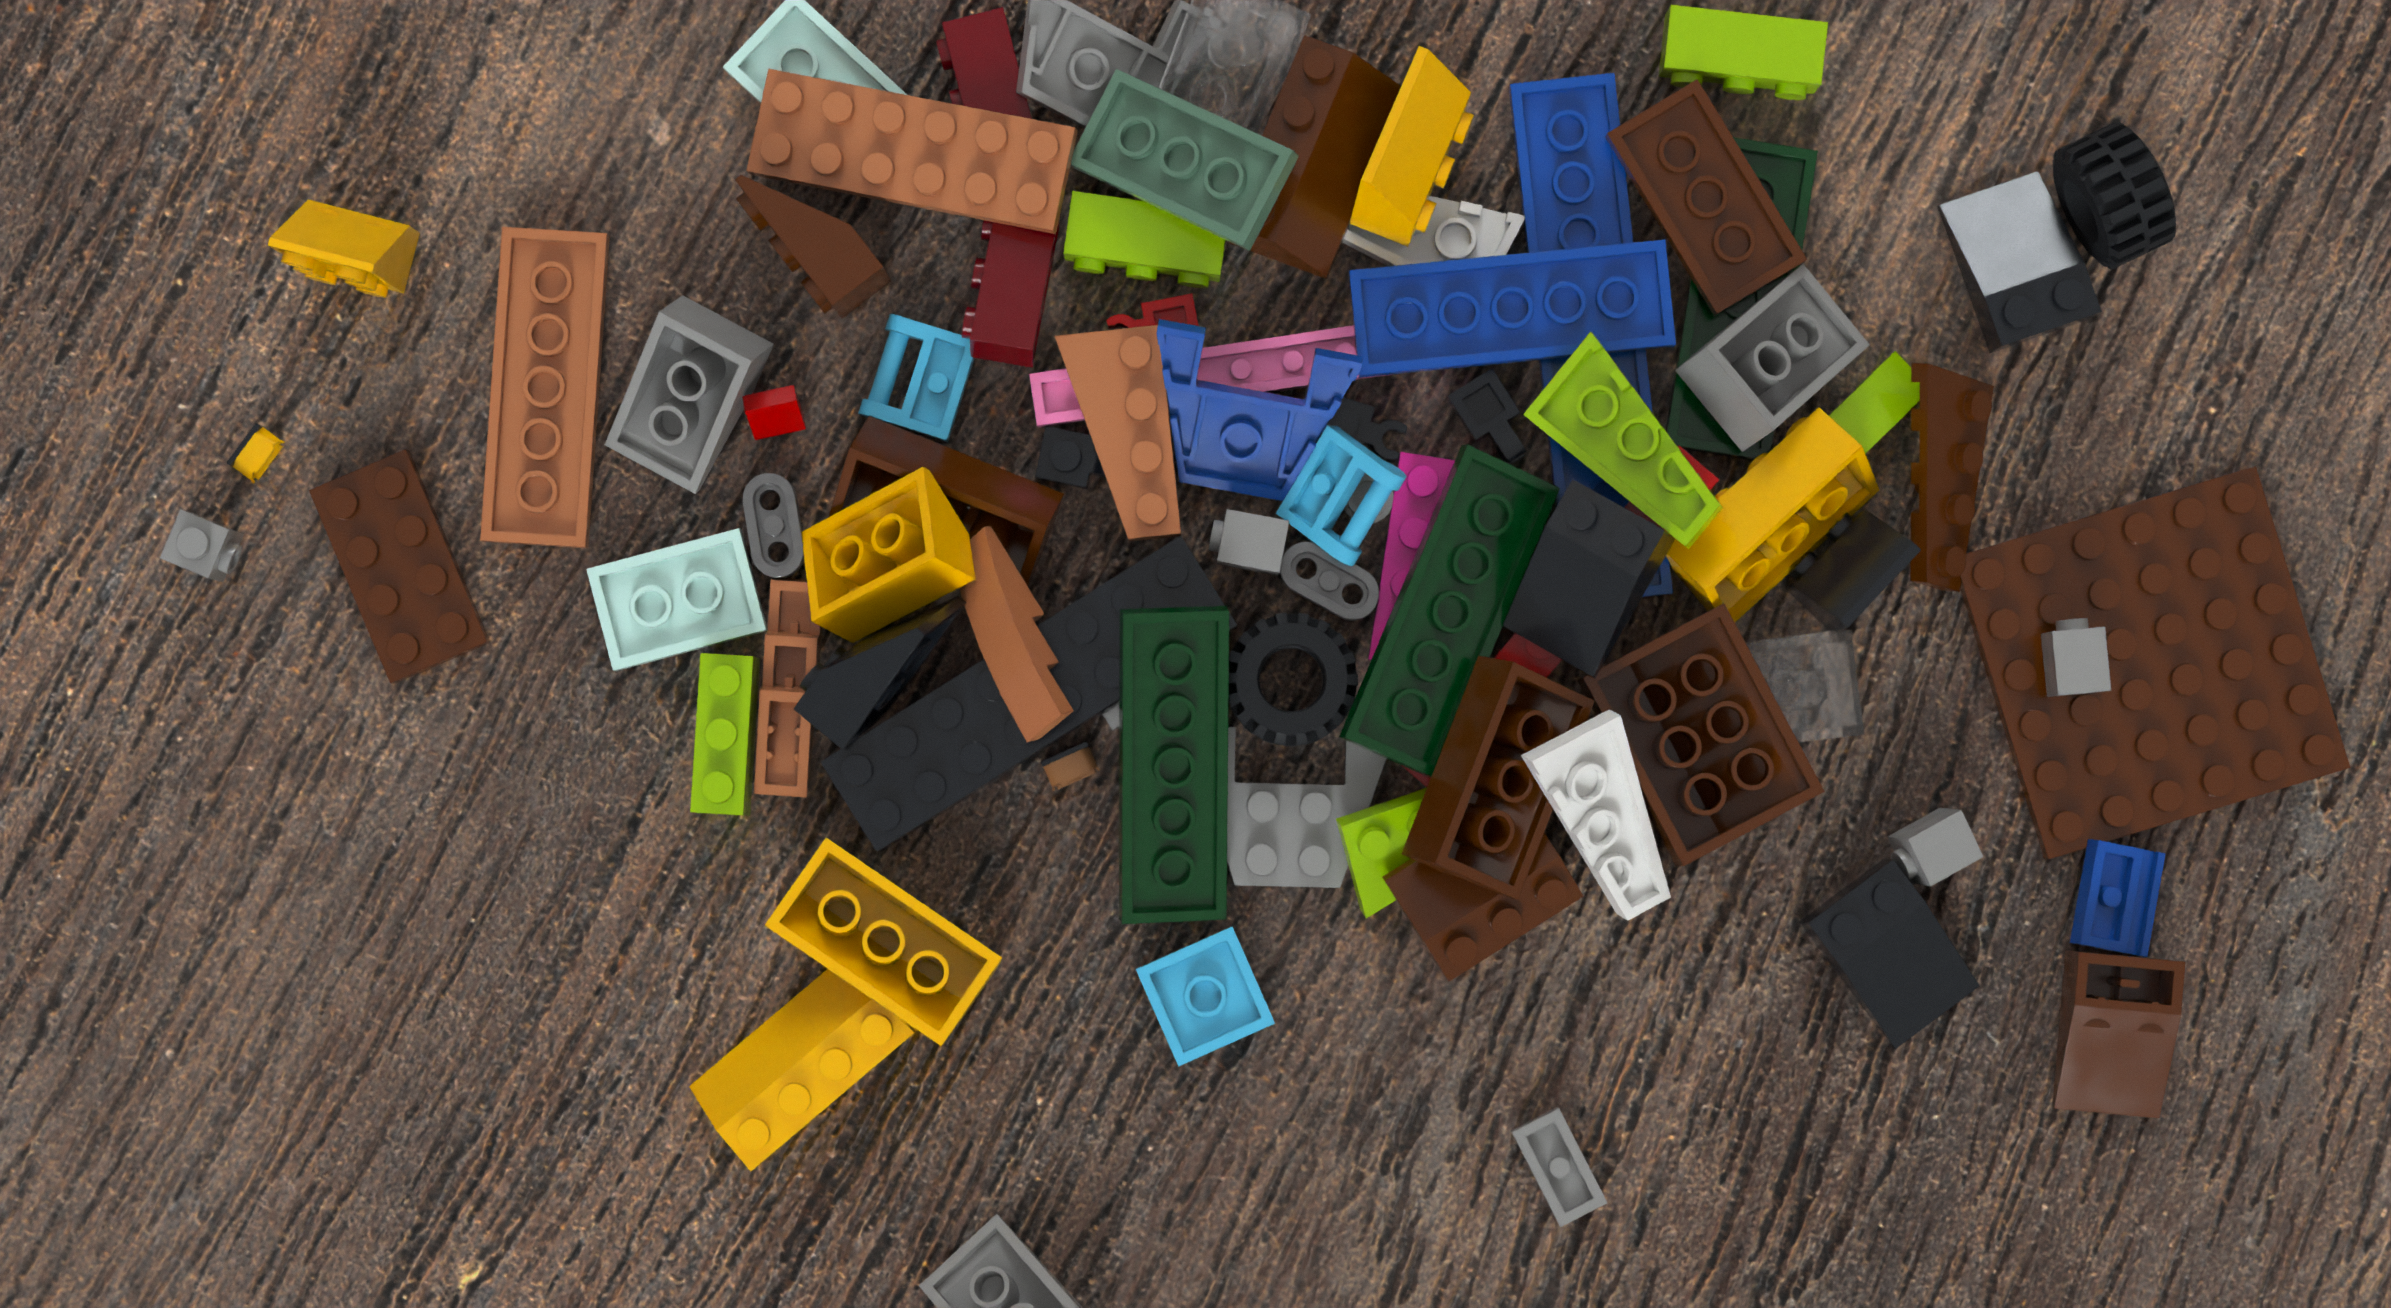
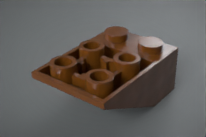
[735,175,891,319]
[2052,950,2185,1118]

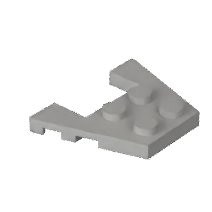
[1016,0,1221,129]
[1227,727,1387,888]

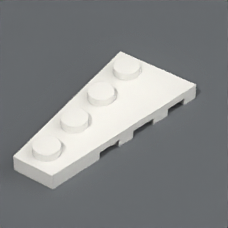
[1342,196,1525,266]
[1521,709,1671,920]

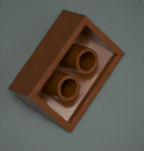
[1382,833,1584,982]

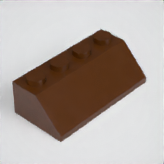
[1229,35,1401,279]
[829,416,1064,587]
[1401,655,1595,900]

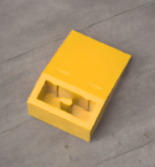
[268,199,420,298]

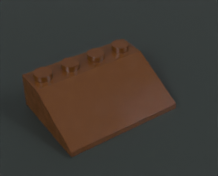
[1577,603,1825,866]

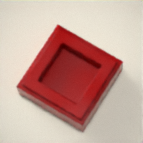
[742,385,806,440]

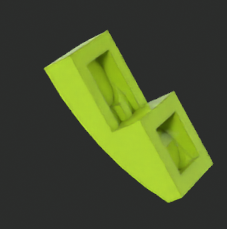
[1829,351,1920,454]

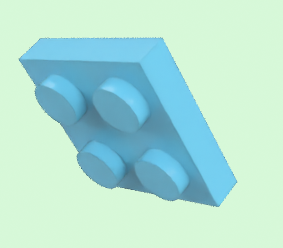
[1136,926,1275,1067]

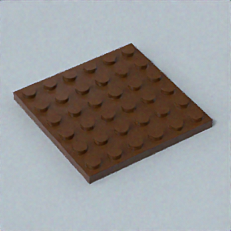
[1960,466,2351,859]

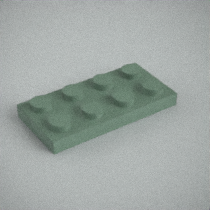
[1071,69,1299,251]

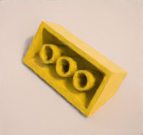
[1666,407,1880,622]
[765,838,1002,1047]
[689,969,917,1171]

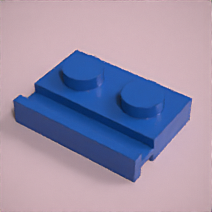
[2070,839,2166,957]

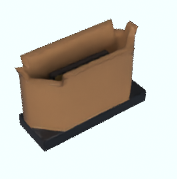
[1041,742,1101,792]

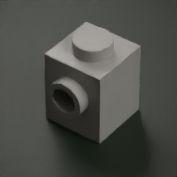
[160,509,244,582]
[1209,509,1289,576]
[2041,618,2111,697]
[1887,808,1983,886]

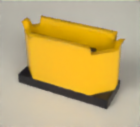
[227,423,285,484]

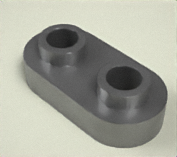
[743,473,804,578]
[1280,541,1379,621]

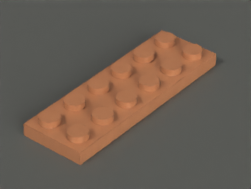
[746,69,1078,234]
[480,227,610,548]

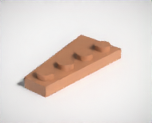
[1054,325,1181,542]

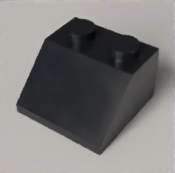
[1786,510,1921,633]

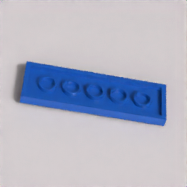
[1348,239,1676,377]

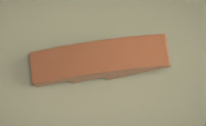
[960,526,1074,743]
[754,578,822,798]

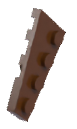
[1910,363,1994,592]

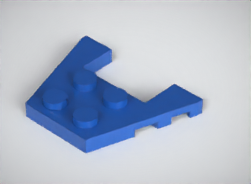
[1156,319,1363,501]

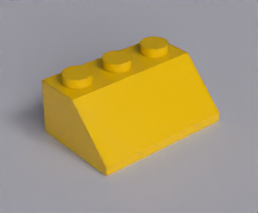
[1350,46,1474,247]
[801,467,975,643]

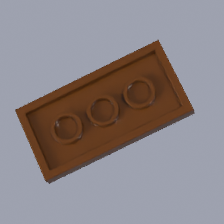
[1605,79,1808,316]
[309,449,491,684]

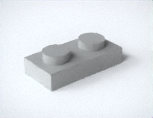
[1511,1107,1607,1227]

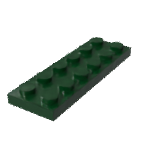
[1666,137,1818,460]
[1339,444,1560,778]
[1119,606,1229,924]

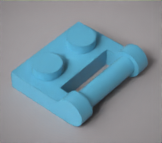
[858,314,975,442]
[1276,425,1407,566]

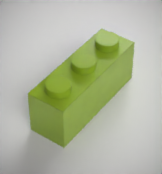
[1658,5,1828,100]
[1063,191,1226,288]
[690,653,760,816]

